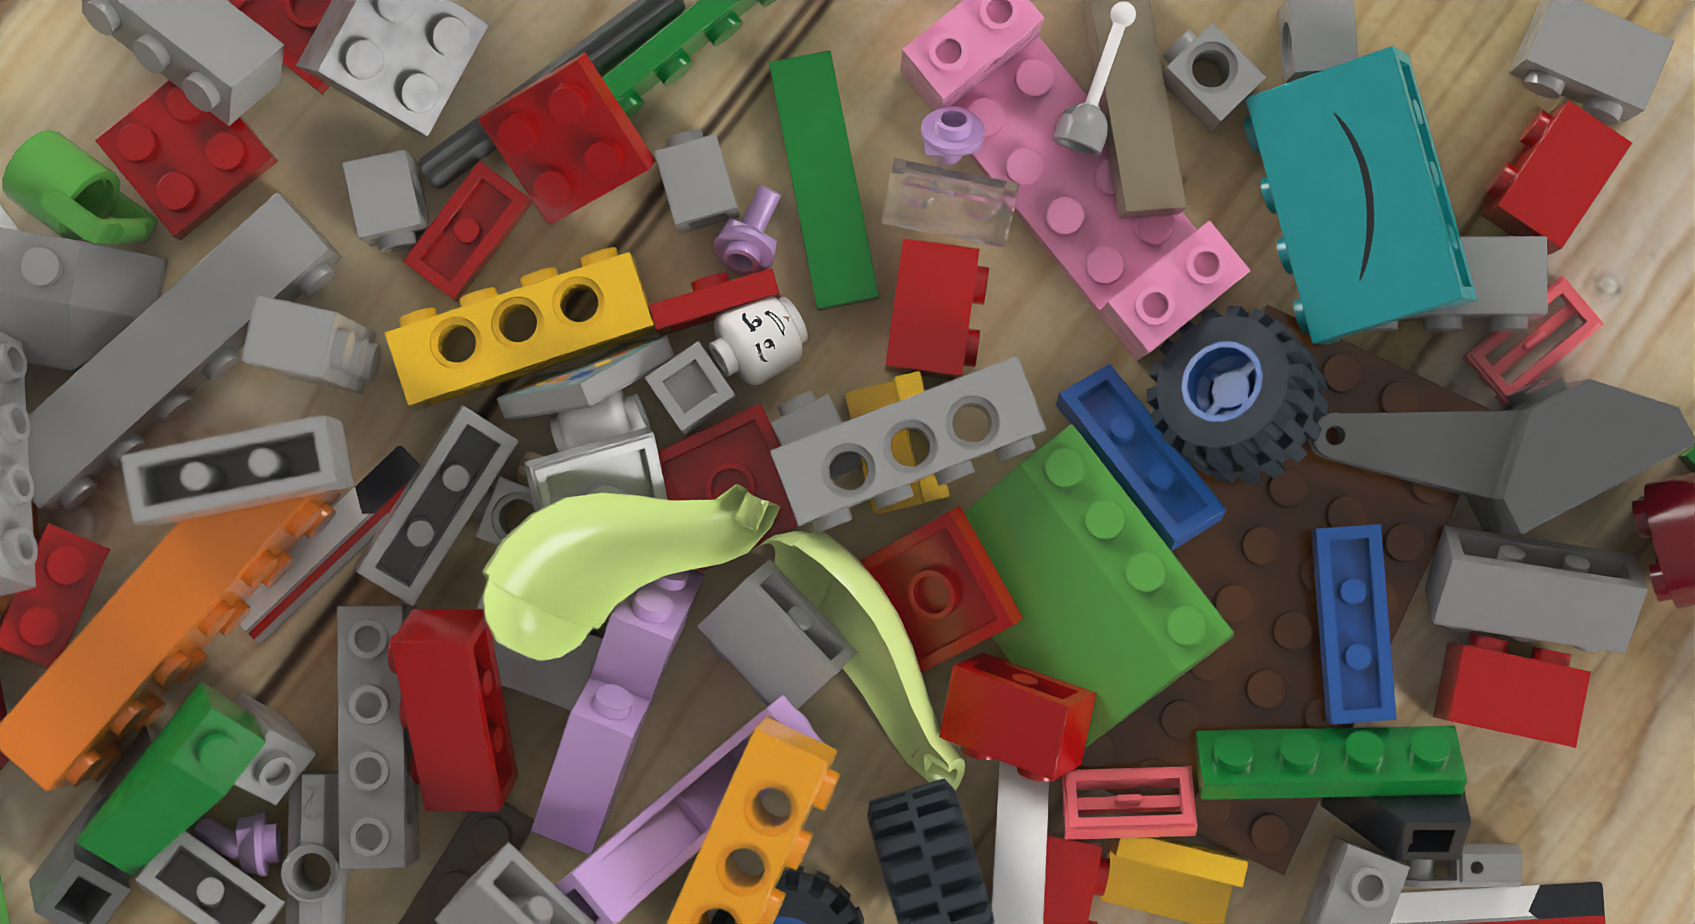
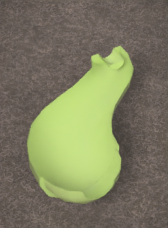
[481,484,780,661]
[758,531,965,791]

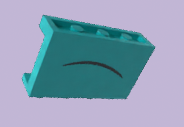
[1244,46,1478,345]

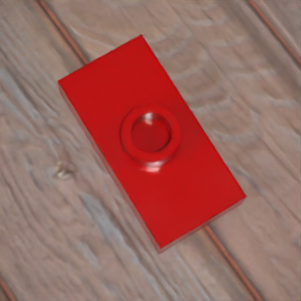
[402,160,533,302]
[649,268,781,336]

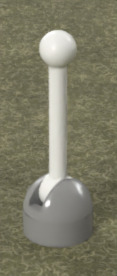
[1052,1,1136,156]

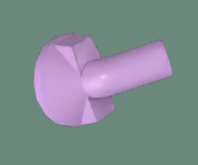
[921,106,985,168]
[713,184,782,275]
[194,812,281,877]

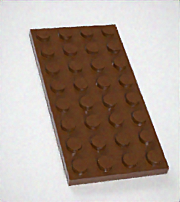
[1073,304,1493,875]

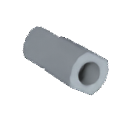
[1403,843,1522,888]

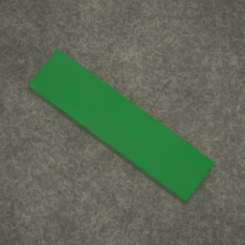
[769,50,879,311]

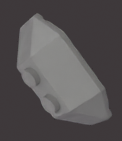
[0,227,167,371]

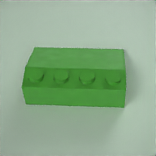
[964,424,1234,748]

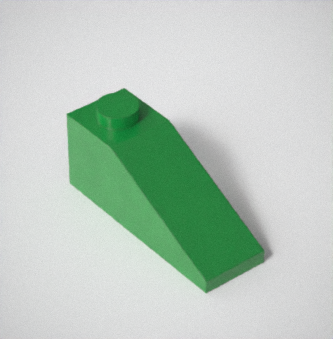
[77,681,267,876]

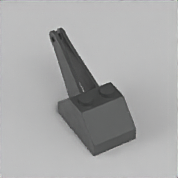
[1306,375,1695,534]

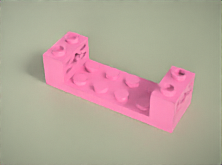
[900,0,1251,362]

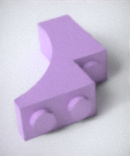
[531,569,705,855]
[555,695,823,924]

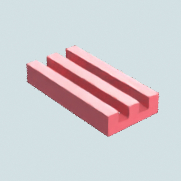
[1462,276,1604,406]
[1060,766,1198,840]

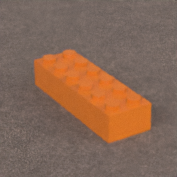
[0,490,341,791]

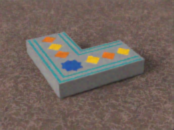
[497,335,675,421]

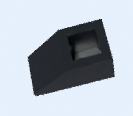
[1320,790,1471,860]

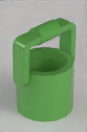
[2,130,158,244]

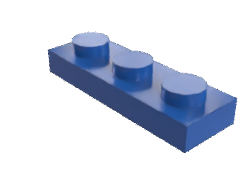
[1056,364,1226,551]
[1311,524,1397,724]

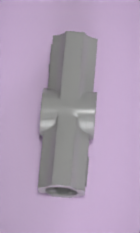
[281,770,352,924]

